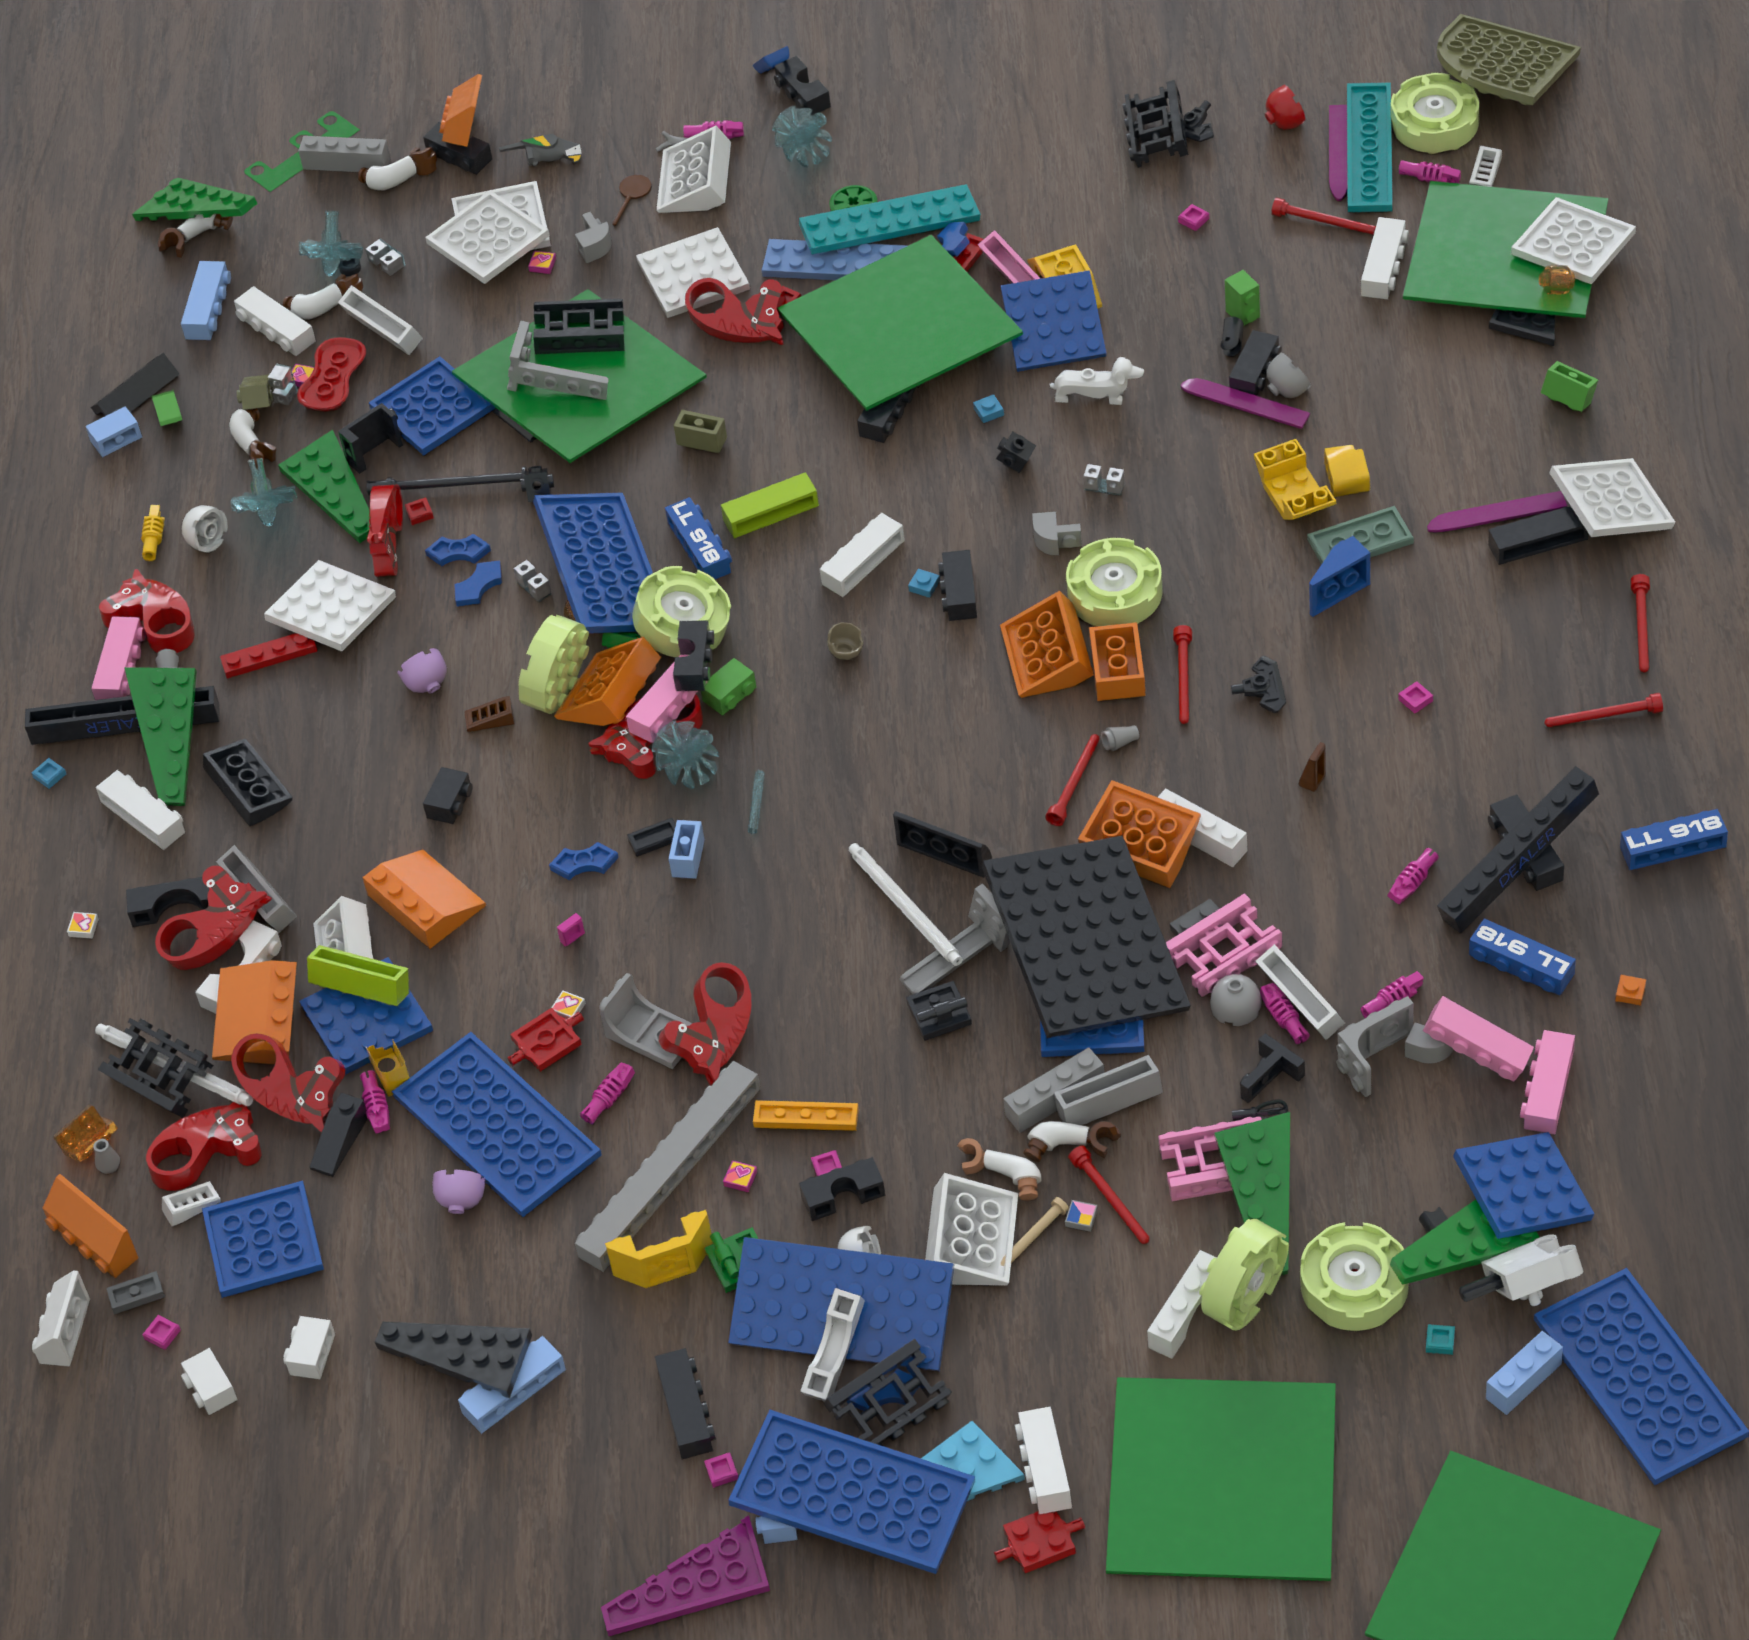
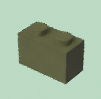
[237,374,274,410]
[674,410,727,453]

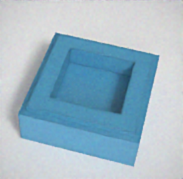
[31,758,66,789]

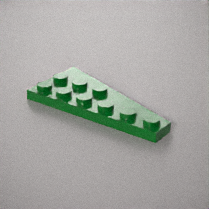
[278,430,370,543]
[1214,1112,1290,1275]

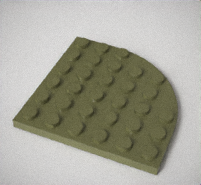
[1437,14,1581,105]

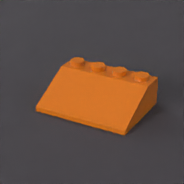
[1000,591,1094,698]
[554,637,661,726]
[1078,780,1201,888]
[362,850,486,949]
[212,960,297,1064]

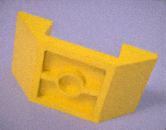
[1027,244,1102,309]
[1254,439,1336,520]
[605,1210,713,1288]

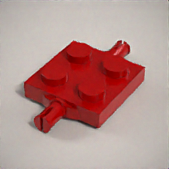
[507,1008,584,1072]
[994,1511,1085,1573]

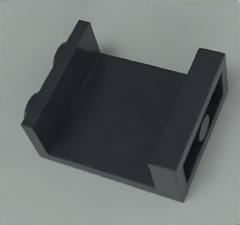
[338,403,403,474]

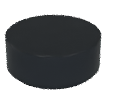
[338,255,361,276]

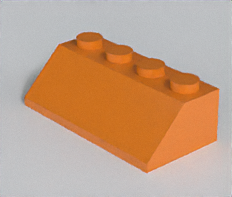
[439,74,482,146]
[43,1174,138,1278]

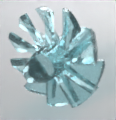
[772,106,832,167]
[299,210,363,277]
[230,458,298,527]
[652,720,719,789]

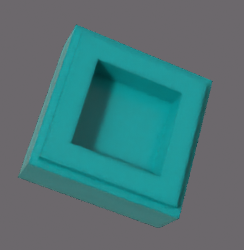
[1426,1324,1455,1355]

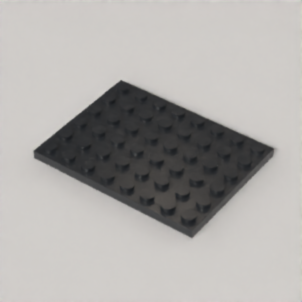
[981,836,1191,1038]

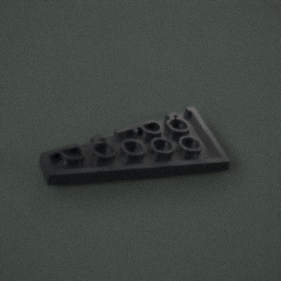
[1489,309,1555,346]
[375,1321,532,1398]

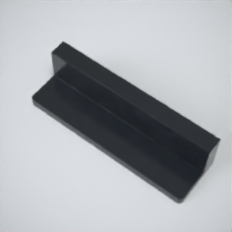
[90,352,179,416]

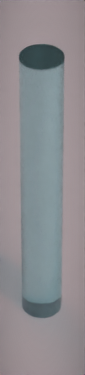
[748,770,765,834]

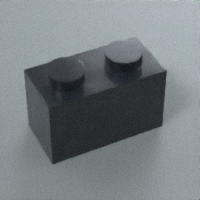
[423,767,473,824]

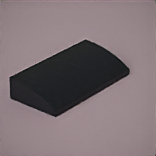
[203,738,293,827]
[893,811,992,878]

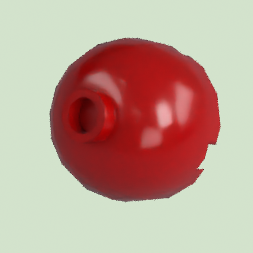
[1265,84,1306,130]

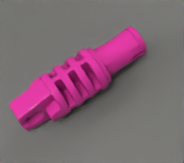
[683,120,744,139]
[1399,160,1461,184]
[1387,848,1439,904]
[1360,971,1424,1018]
[1260,983,1310,1044]
[580,1062,635,1124]
[360,1070,390,1134]

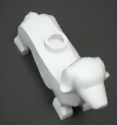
[1050,357,1144,405]

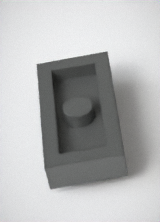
[1170,899,1220,936]
[106,1271,165,1314]

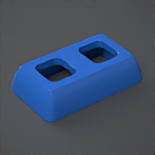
[752,46,790,74]

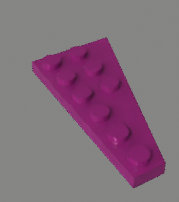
[601,1515,770,1636]

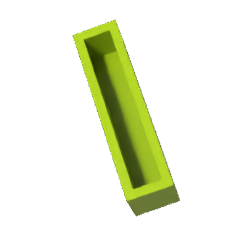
[721,472,819,538]
[307,945,409,1006]

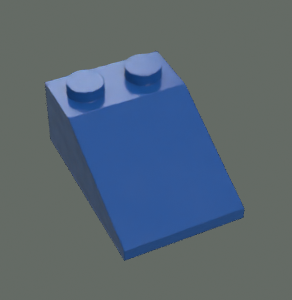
[1309,536,1370,617]

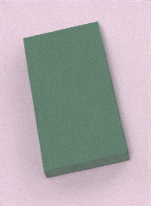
[1307,506,1414,564]

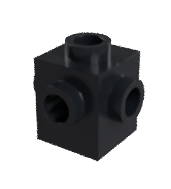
[996,431,1036,473]
[520,466,554,502]

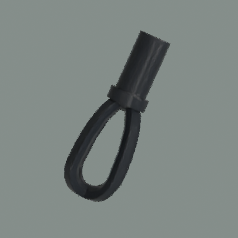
[1232,1099,1289,1121]

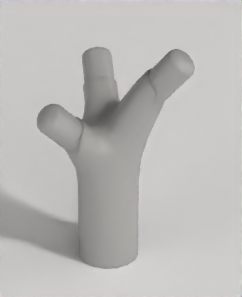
[656,131,688,152]

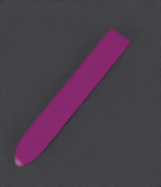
[1329,105,1348,201]
[1180,378,1310,429]
[1427,491,1567,532]

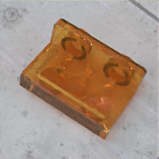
[53,1105,118,1162]

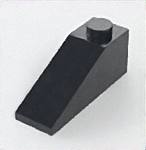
[310,1093,368,1177]

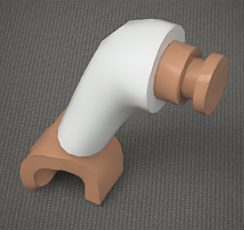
[957,1138,1041,1200]

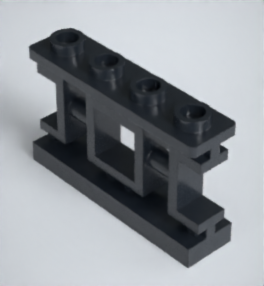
[1122,80,1189,168]
[533,299,625,354]
[98,1018,214,1118]
[824,1339,952,1446]

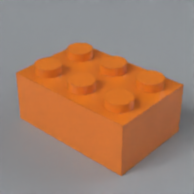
[1089,622,1146,701]

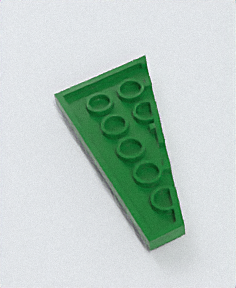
[132,178,258,221]
[124,667,197,806]
[1390,1199,1540,1285]

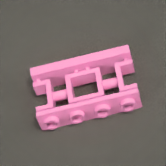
[1166,893,1282,997]
[1158,1117,1262,1201]

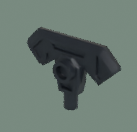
[1162,100,1214,142]
[1231,656,1286,713]

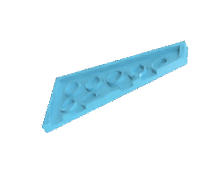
[921,1421,1025,1501]

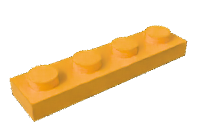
[753,1100,859,1131]

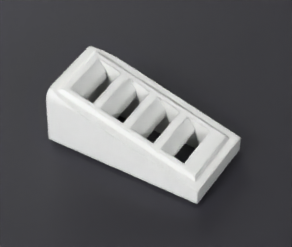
[1469,146,1502,187]
[162,1181,220,1226]

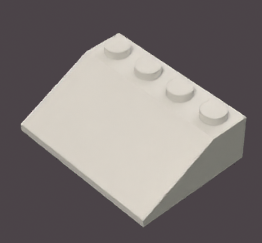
[657,126,731,213]
[925,1173,1018,1285]

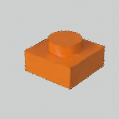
[1615,975,1646,1006]

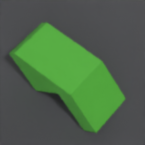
[152,390,182,426]

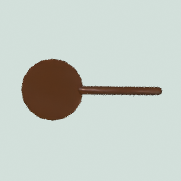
[612,175,652,226]

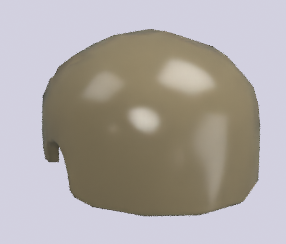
[827,622,863,660]

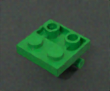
[704,1227,758,1293]

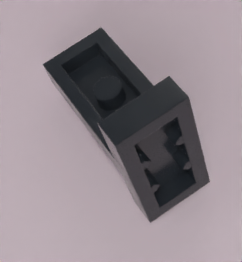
[1240,1033,1305,1103]

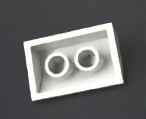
[314,896,373,959]
[32,1271,90,1366]

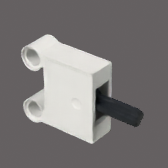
[1459,1235,1584,1306]

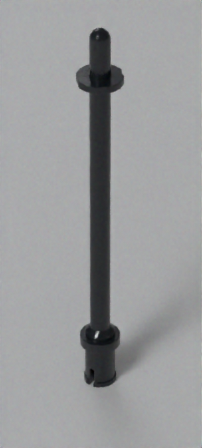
[367,466,527,495]

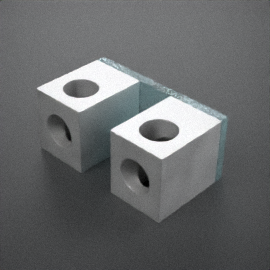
[366,238,405,276]
[268,363,297,406]
[1084,464,1125,496]
[514,560,552,603]

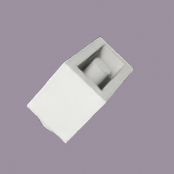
[284,1316,335,1379]
[181,1348,237,1415]

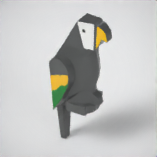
[499,134,581,167]

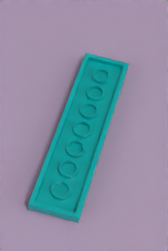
[1347,83,1392,212]
[799,184,981,254]

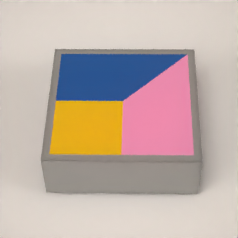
[1065,1200,1098,1232]

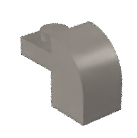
[575,212,612,263]
[1032,512,1082,555]
[1405,1023,1453,1063]

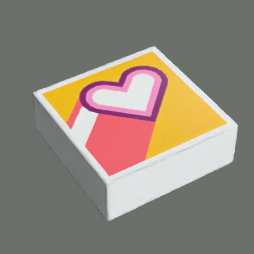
[67,912,99,939]
[551,991,586,1019]

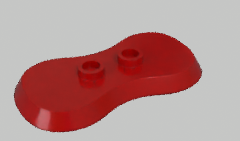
[297,337,366,412]

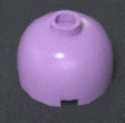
[397,648,447,693]
[432,1170,485,1214]

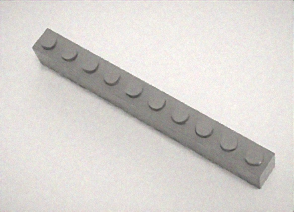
[575,1061,760,1272]

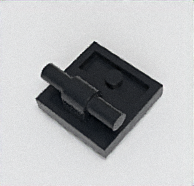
[906,981,972,1041]

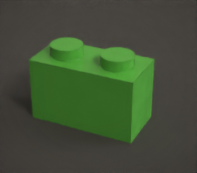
[1225,270,1260,326]
[1541,361,1598,412]
[701,658,756,715]

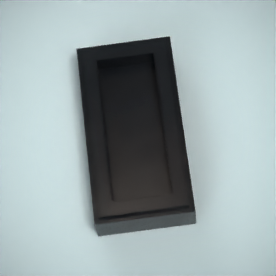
[627,818,676,857]

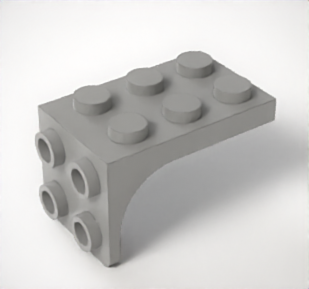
[599,973,692,1069]
[1336,996,1413,1097]

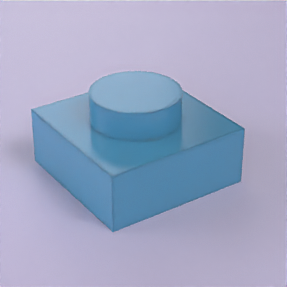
[973,394,1004,423]
[908,569,940,598]

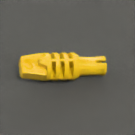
[141,505,165,561]

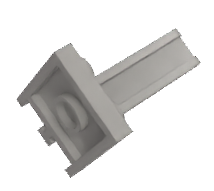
[507,321,608,400]
[900,883,1010,994]

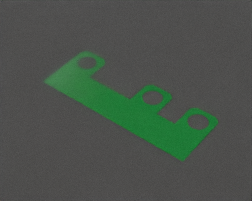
[244,111,360,192]

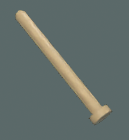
[1001,1197,1069,1266]

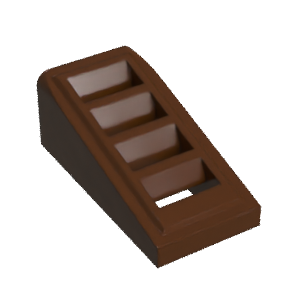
[465,696,515,732]
[1298,742,1326,792]

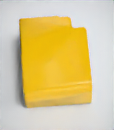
[1324,445,1370,497]
[366,1039,410,1097]

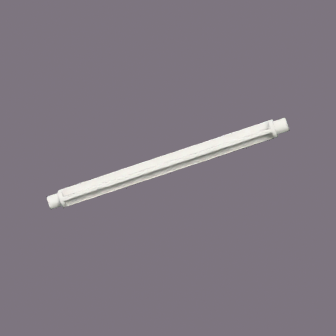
[849,843,963,966]
[95,1024,253,1106]

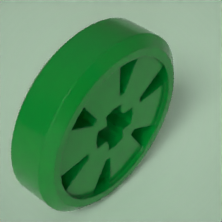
[829,185,878,212]

